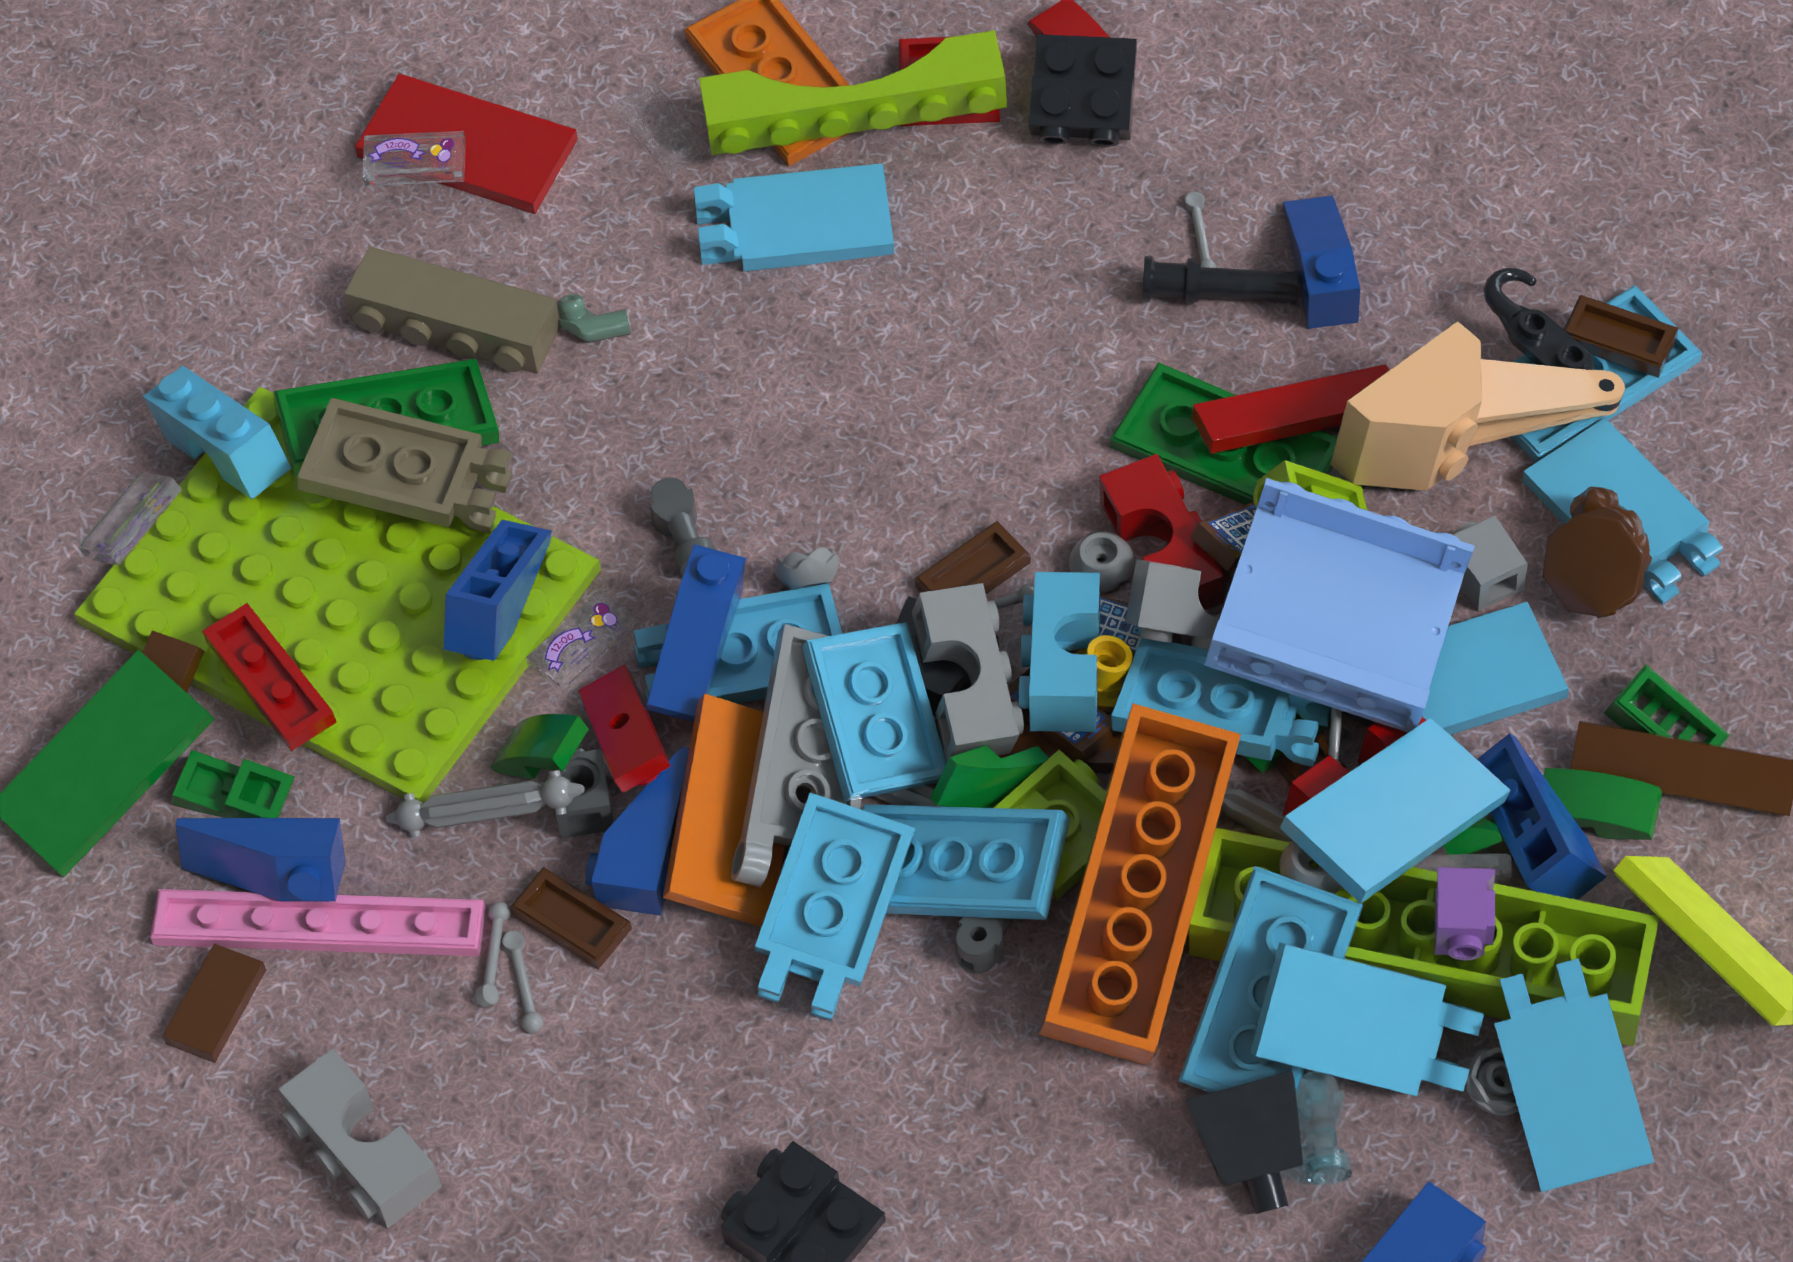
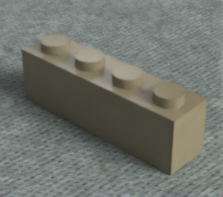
[344,246,561,374]

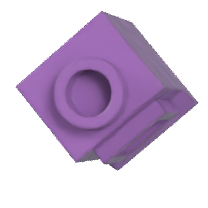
[1435,867,1495,960]

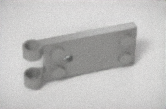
[731,624,862,887]

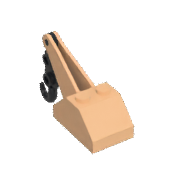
[1330,268,1625,491]

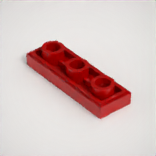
[578,664,670,793]

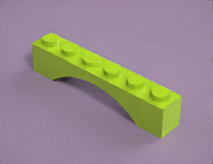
[699,30,1007,155]

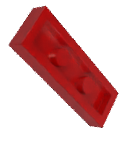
[202,603,337,751]

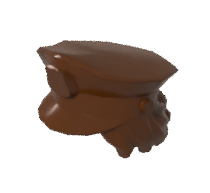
[1542,486,1652,618]

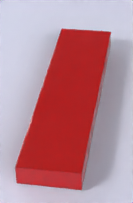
[1191,364,1389,454]

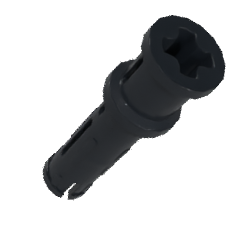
[1142,256,1298,305]

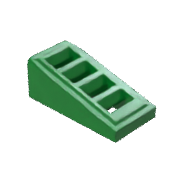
[1603,664,1730,746]

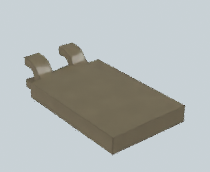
[297,398,512,534]

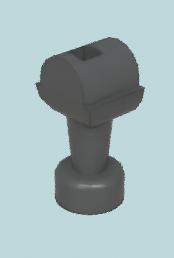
[649,477,716,576]
[956,917,1013,974]

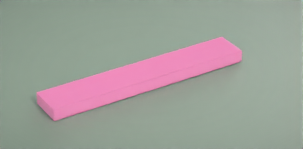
[150,889,486,956]

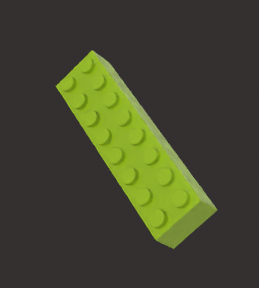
[1189,828,1659,1046]

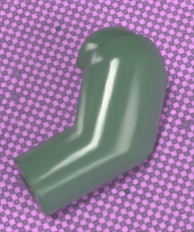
[557,294,631,342]

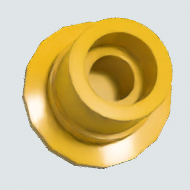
[1075,635,1132,712]

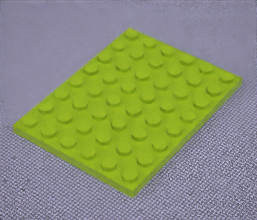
[74,386,601,803]

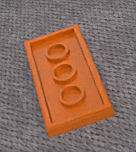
[684,0,849,166]
[663,694,785,927]

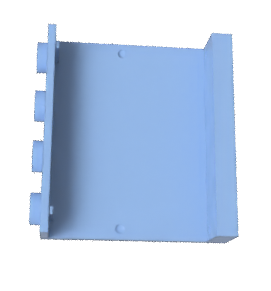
[1204,478,1475,732]

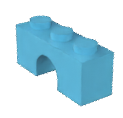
[143,365,291,500]
[1019,572,1100,732]

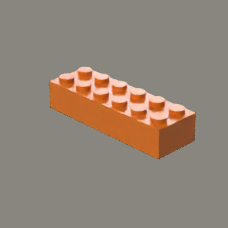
[1039,703,1241,1066]

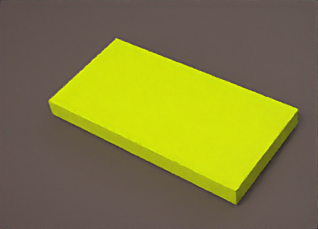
[1613,856,1793,1026]

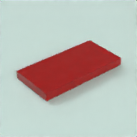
[355,73,578,214]

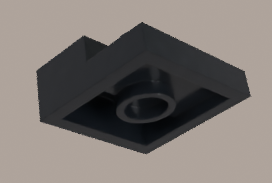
[1029,34,1137,147]
[721,1141,886,1262]

